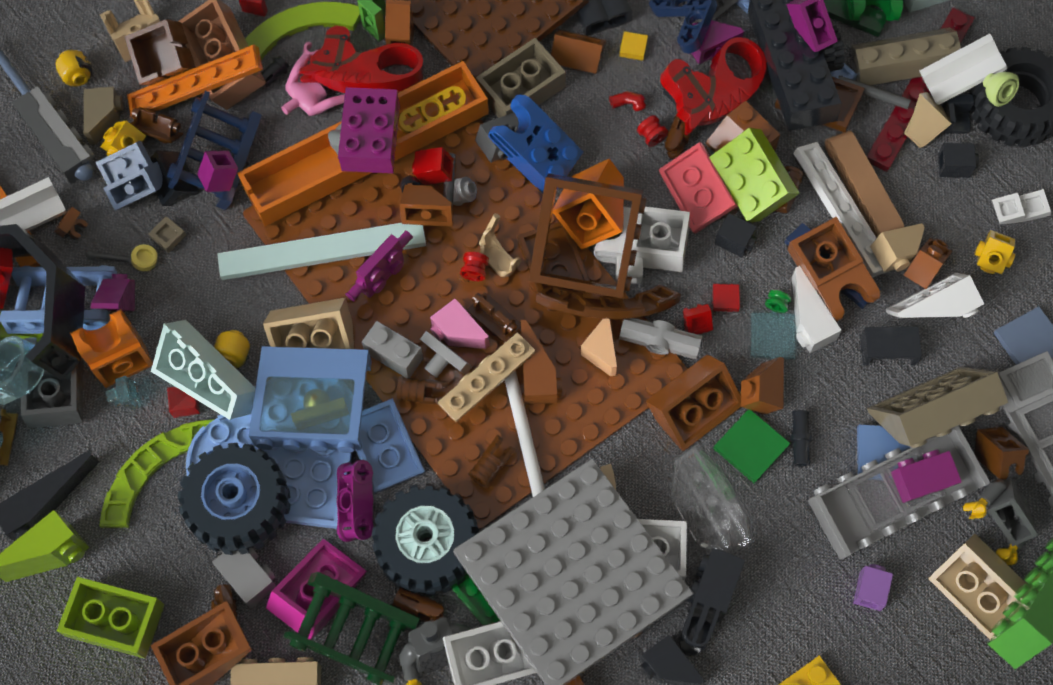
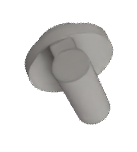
[453,177,477,206]

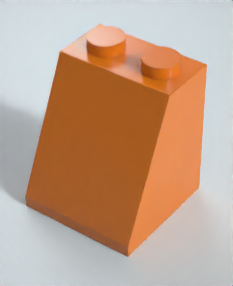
[553,158,624,250]

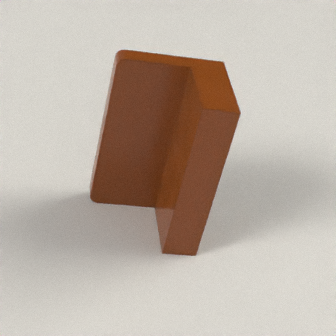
[551,30,606,73]

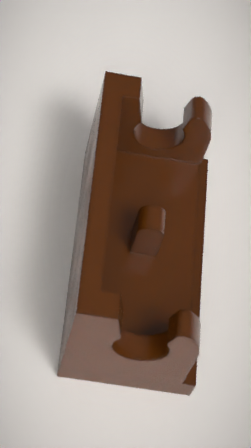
[974,427,1029,479]

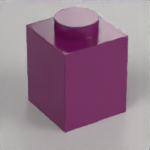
[197,151,238,192]

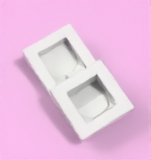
[992,189,1051,224]

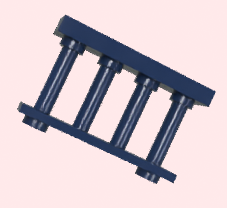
[167,91,262,210]

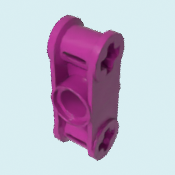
[336,460,374,542]

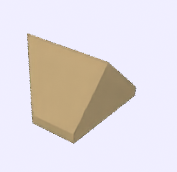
[904,92,951,148]

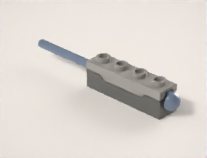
[0,48,97,184]

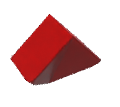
[167,387,200,418]

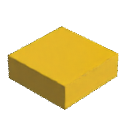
[619,32,648,61]

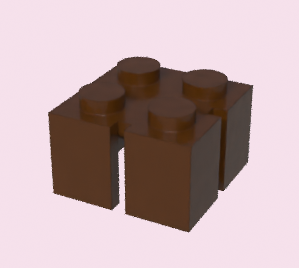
[124,19,195,86]

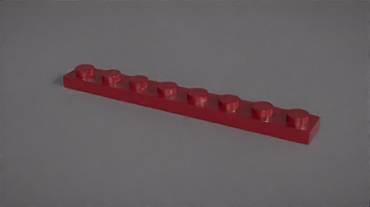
[867,8,975,172]

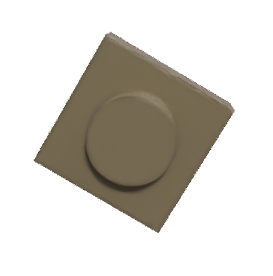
[148,216,186,253]

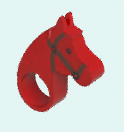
[299,26,423,93]
[660,37,767,136]

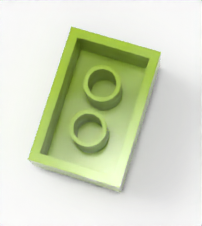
[709,128,800,222]
[57,577,165,659]

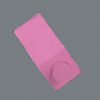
[430,299,490,349]

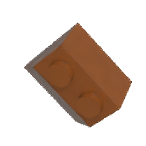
[706,101,780,153]

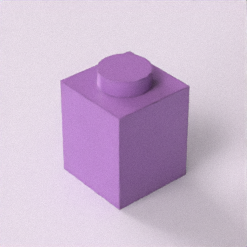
[853,564,893,611]

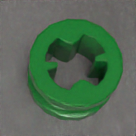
[765,290,791,313]

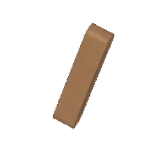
[825,130,904,238]

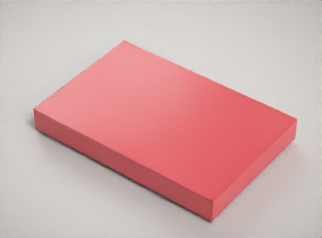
[658,142,737,234]

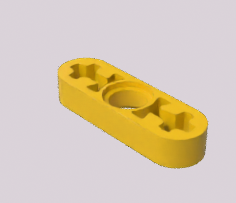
[398,86,466,133]

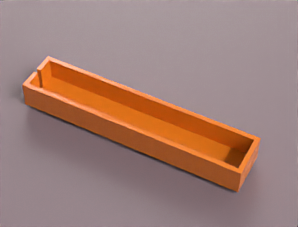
[237,61,489,226]

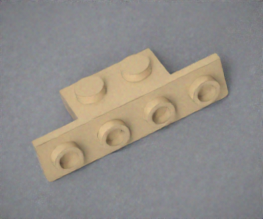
[438,332,535,422]

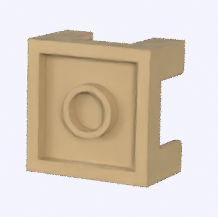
[100,0,160,62]

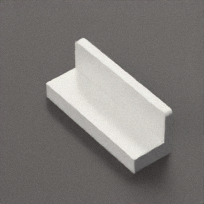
[920,34,1007,105]
[0,177,67,231]

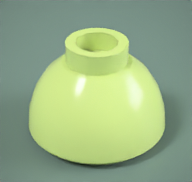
[983,72,1019,107]

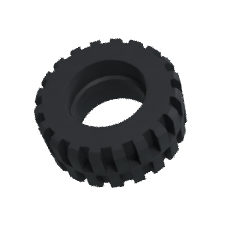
[969,47,1053,147]

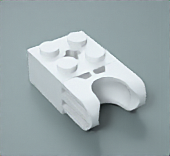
[594,207,690,272]

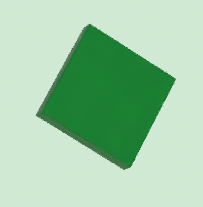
[713,409,790,484]

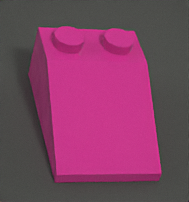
[266,538,367,640]

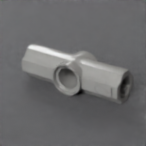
[619,318,702,359]

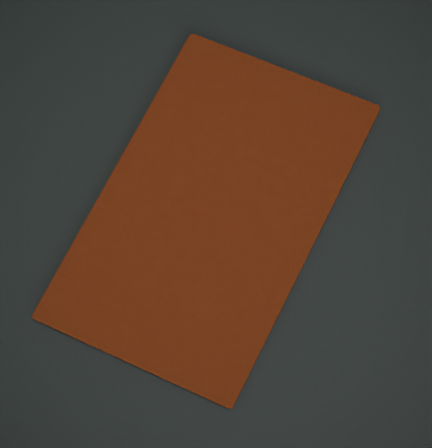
[243,119,688,529]

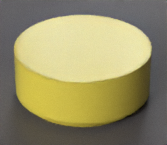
[131,244,158,271]

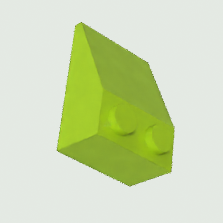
[0,510,89,582]

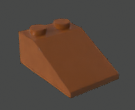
[151,601,252,685]

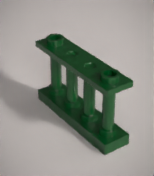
[284,572,420,685]

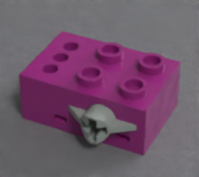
[328,87,400,173]

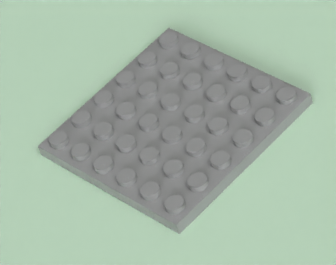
[453,459,693,685]

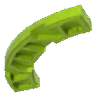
[245,2,361,61]
[99,419,215,528]

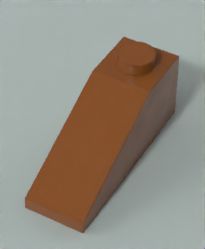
[521,320,562,404]

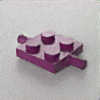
[345,230,413,302]

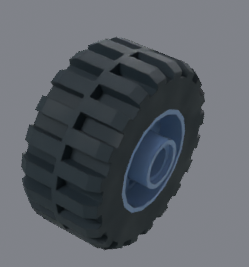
[178,443,291,555]

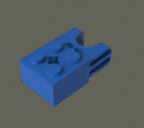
[488,95,583,192]

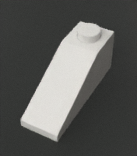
[791,266,841,353]

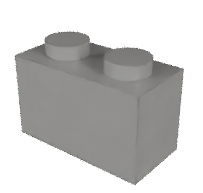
[362,321,423,378]
[212,547,276,609]

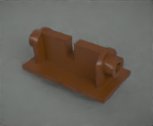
[130,107,183,143]
[467,292,521,343]

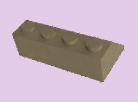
[851,27,961,86]

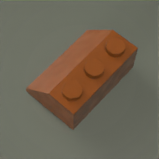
[646,354,741,451]

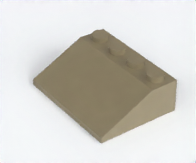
[867,367,1009,448]

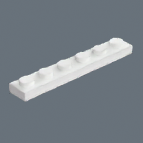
[793,142,889,277]

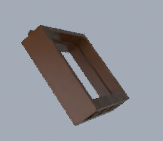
[528,173,647,298]

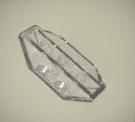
[671,446,754,555]

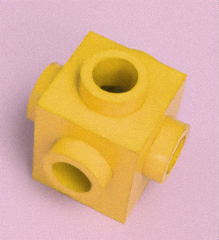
[101,121,146,156]
[974,230,1016,274]

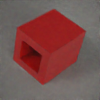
[412,147,454,185]

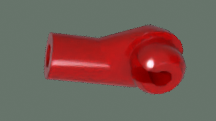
[609,91,646,111]

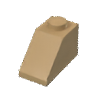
[870,223,925,272]

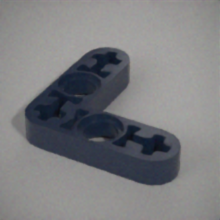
[649,0,717,54]

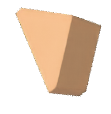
[581,318,617,376]

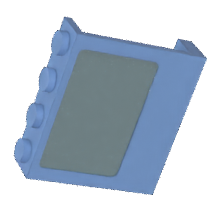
[249,346,372,453]

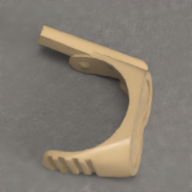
[479,213,522,278]

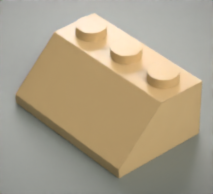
[263,298,354,349]
[928,533,1027,640]

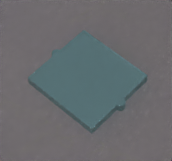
[751,311,795,360]

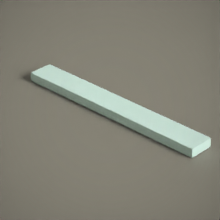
[217,223,426,280]

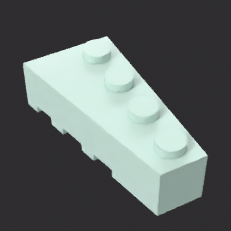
[151,320,256,420]

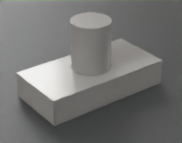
[420,331,472,378]

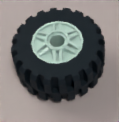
[372,484,479,596]

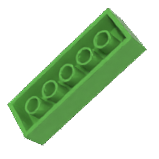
[988,538,1053,669]

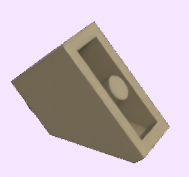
[84,86,124,145]

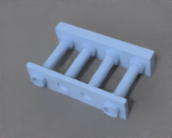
[0,265,117,334]

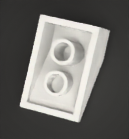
[885,273,984,318]
[442,621,537,685]

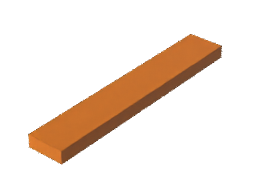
[127,44,263,118]

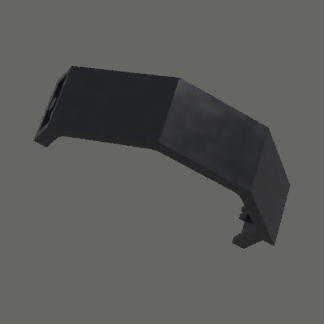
[0,224,86,381]

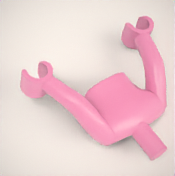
[281,42,345,116]

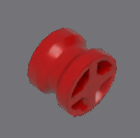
[637,115,668,147]
[460,252,489,281]

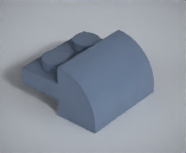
[95,140,163,210]

